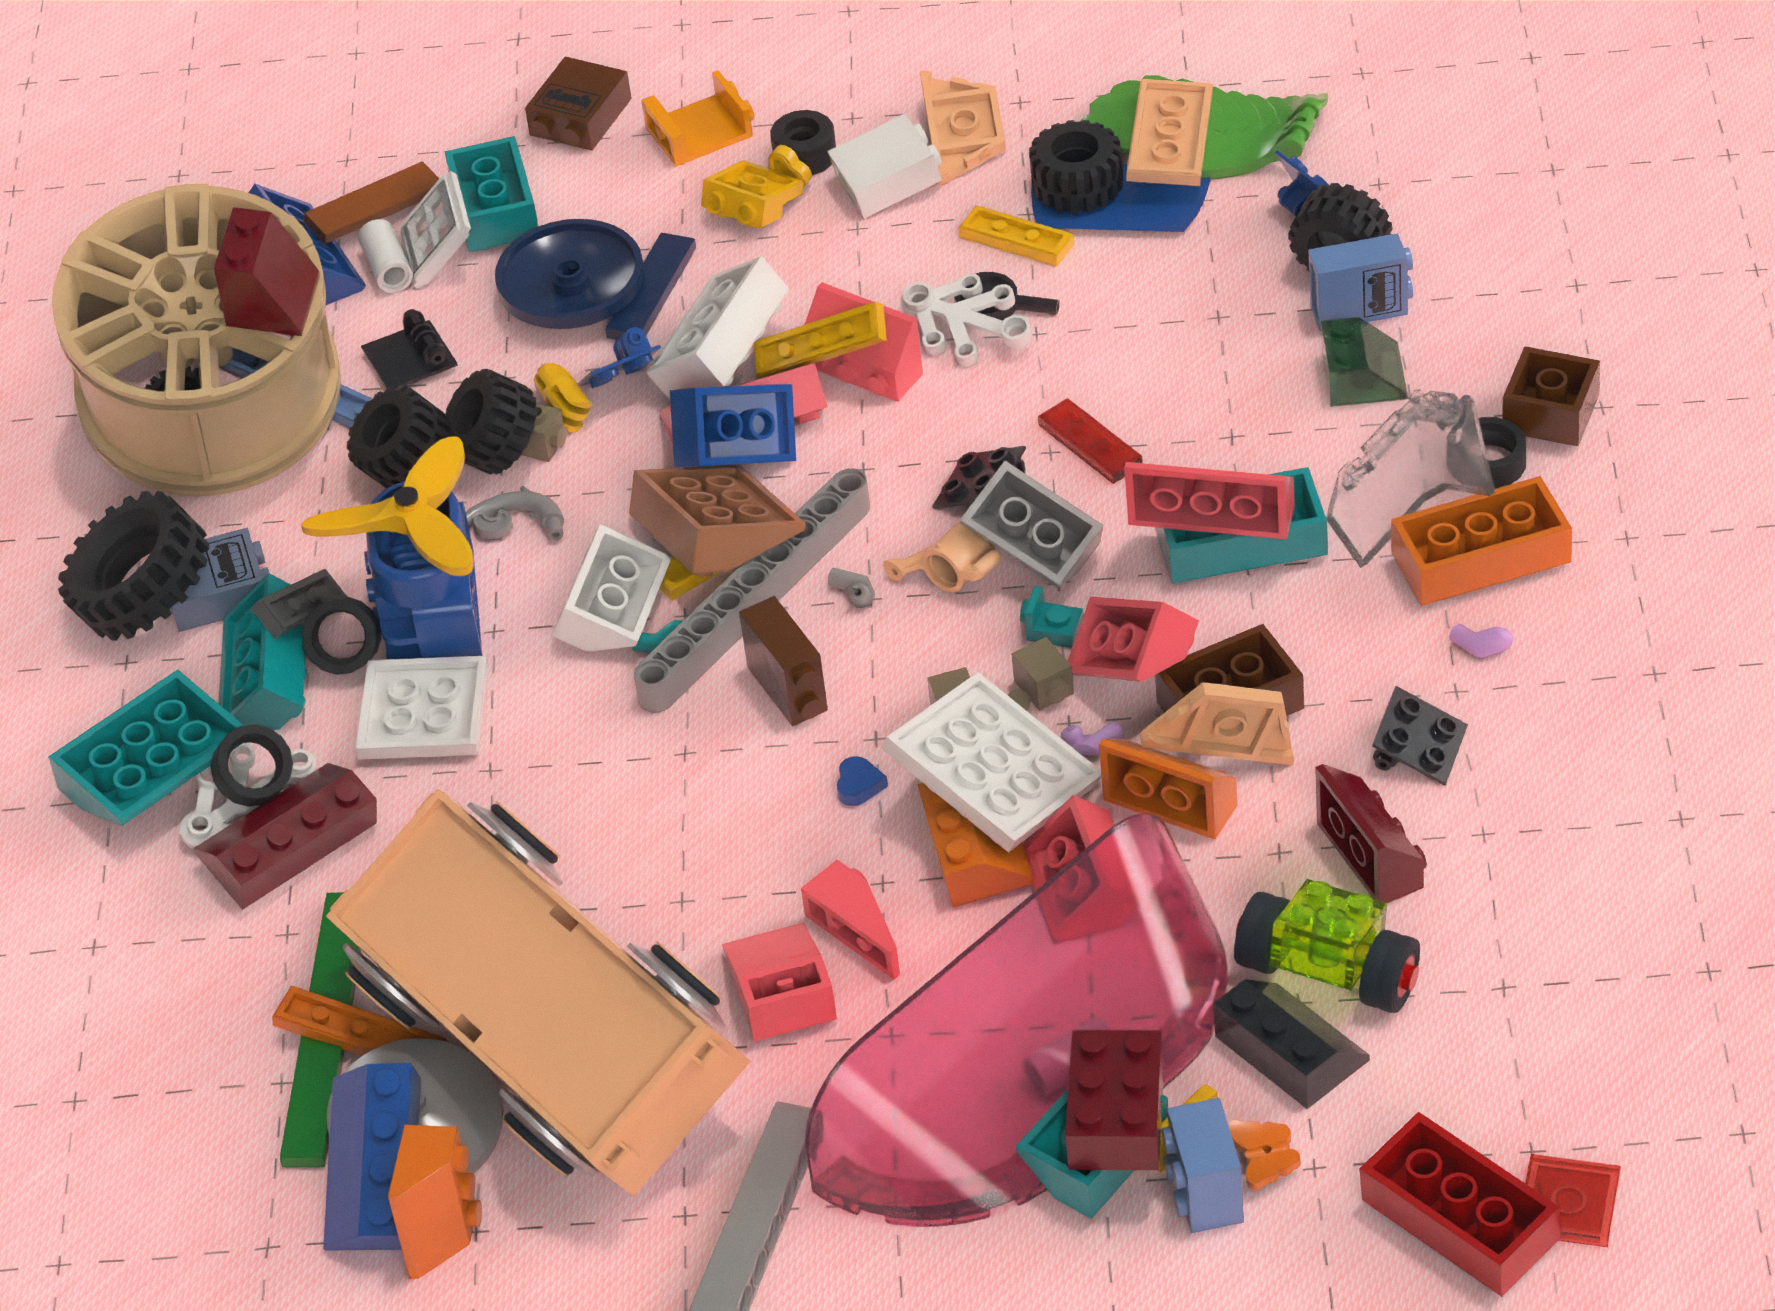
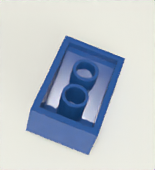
[670,384,797,468]

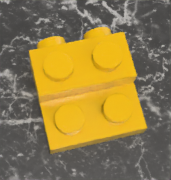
[701,160,804,228]

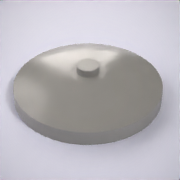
[327,1038,503,1173]

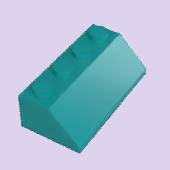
[218,573,307,730]

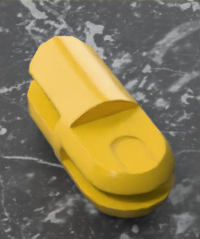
[534,363,593,433]

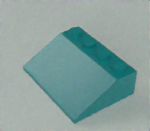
[48,669,244,826]

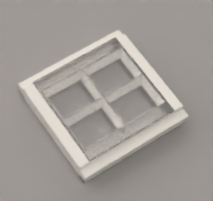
[400,171,471,289]

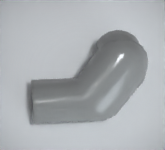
[828,567,875,608]

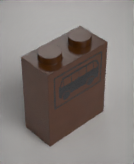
[525,56,632,151]
[739,596,828,727]

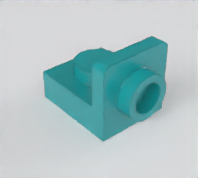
[1020,586,1084,648]

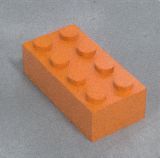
[1391,476,1572,606]

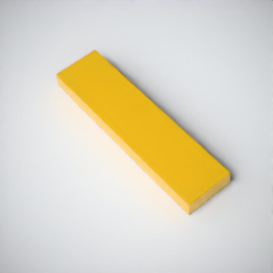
[754,301,887,379]

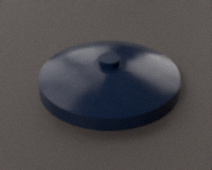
[495,219,644,329]

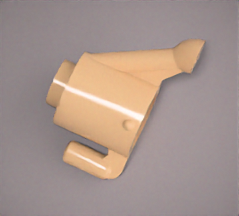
[883,521,1001,592]

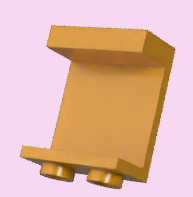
[641,70,755,166]

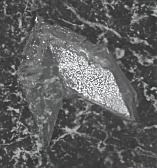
[1326,389,1495,568]

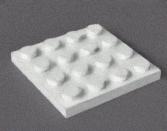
[881,672,1102,853]

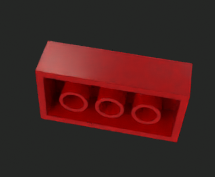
[1359,1111,1561,1297]

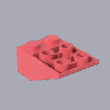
[722,922,837,1042]

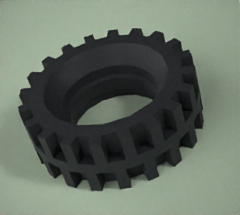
[58,491,209,641]

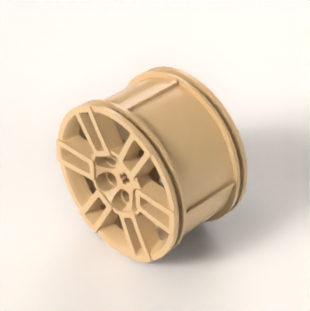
[52,184,341,496]

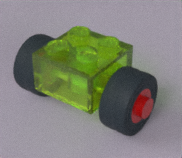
[1234,879,1420,1013]

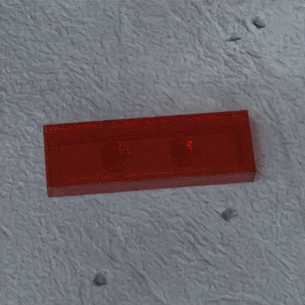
[1038,398,1143,484]

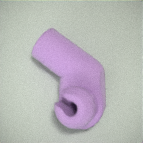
[1449,623,1513,658]
[1061,721,1124,756]

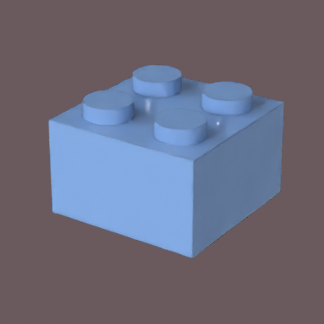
[1161,1098,1244,1233]

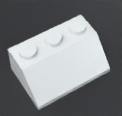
[551,524,672,652]

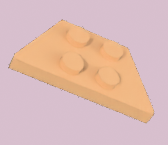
[920,71,1006,186]
[1140,682,1294,766]

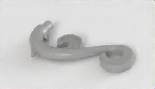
[466,486,564,541]

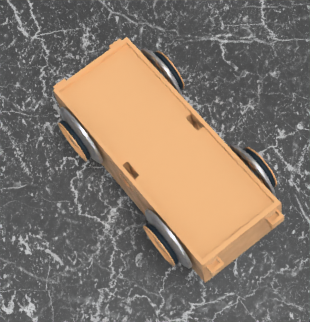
[326,789,751,1197]

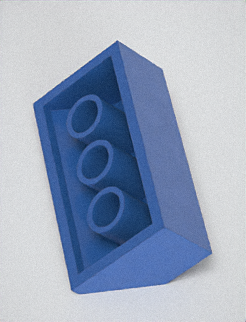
[248,183,366,305]
[323,1063,421,1251]

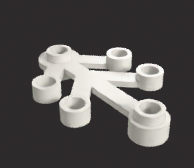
[901,273,1032,367]
[179,743,317,849]

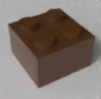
[1502,346,1600,446]

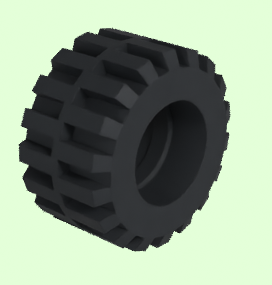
[1029,120,1123,214]
[1288,183,1393,272]
[445,368,537,475]
[346,385,450,489]

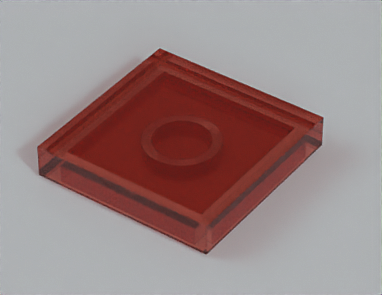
[1525,1154,1621,1247]

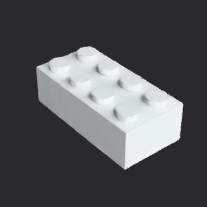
[646,256,789,400]

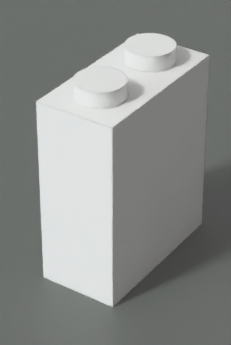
[827,113,942,219]

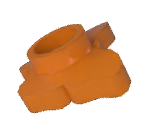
[1228,1119,1301,1191]

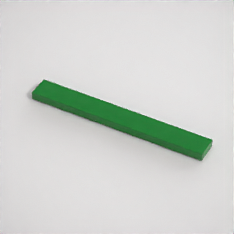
[280,892,362,1168]

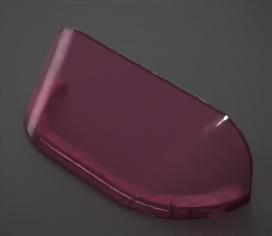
[805,813,1228,1227]

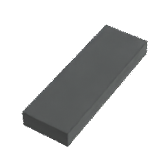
[251,569,347,639]

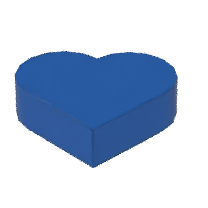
[837,756,888,806]

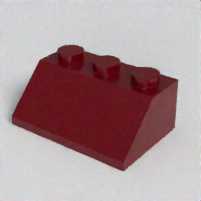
[1315,764,1427,907]

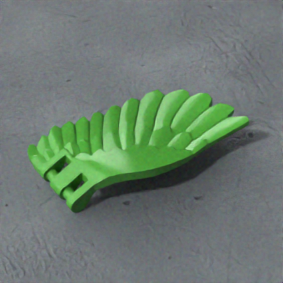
[1078,75,1328,179]

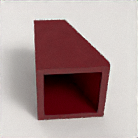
[214,207,320,336]

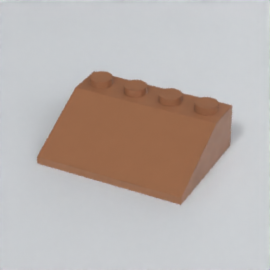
[629,465,806,577]

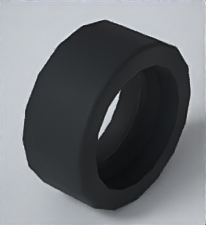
[1452,417,1526,489]
[302,596,381,675]
[210,724,293,807]

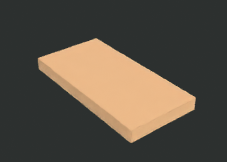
[1126,79,1213,186]

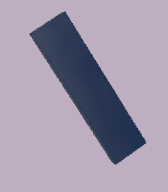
[605,232,696,340]

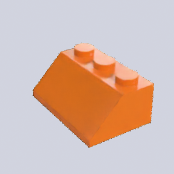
[1099,739,1238,839]
[917,783,1034,907]
[388,1125,482,1279]

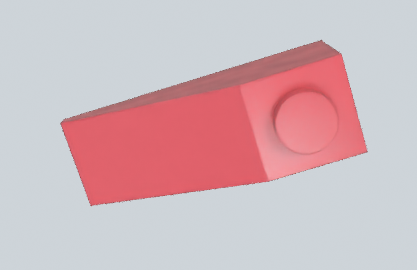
[801,860,900,980]

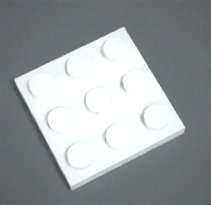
[355,656,489,760]

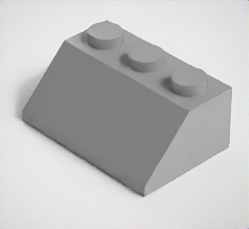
[959,461,1104,588]

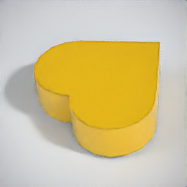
[769,145,812,188]

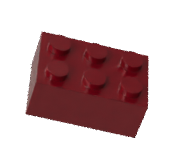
[1065,1030,1164,1170]

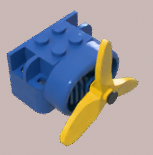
[301,436,483,660]

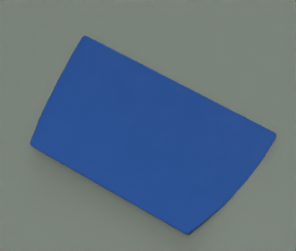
[1031,164,1211,232]

